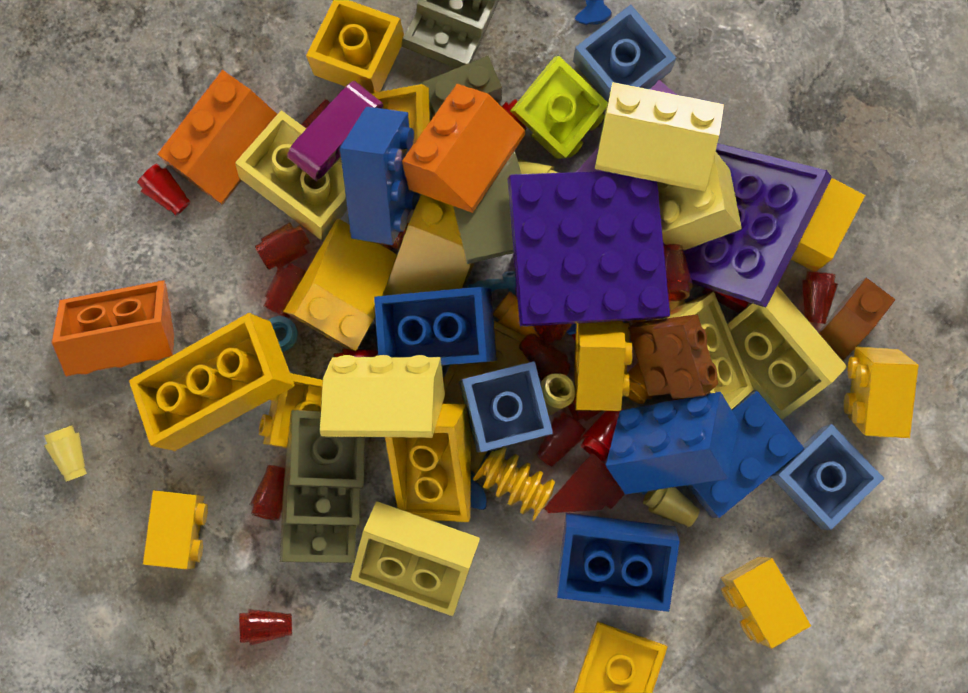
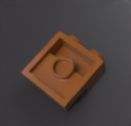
[628,314,718,399]

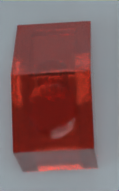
[543,453,625,514]

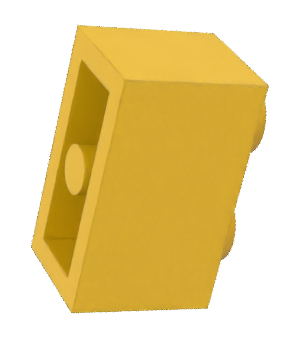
[143,490,208,569]

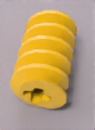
[473,446,555,521]

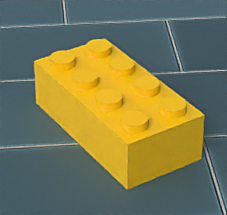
[129,313,295,451]

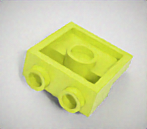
[510,56,608,159]

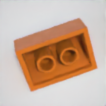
[157,69,277,205]
[402,84,525,213]
[52,280,174,376]

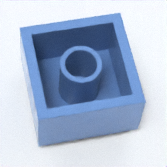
[573,4,676,102]
[459,361,553,452]
[770,424,885,530]

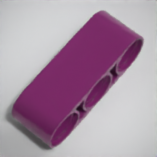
[287,81,383,181]

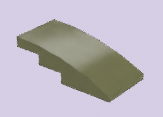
[402,0,499,68]
[453,150,521,264]
[280,410,365,563]

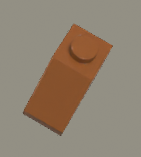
[818,277,896,361]

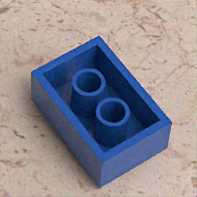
[340,107,419,245]
[374,287,497,366]
[686,391,805,518]
[606,392,739,495]
[557,513,680,612]

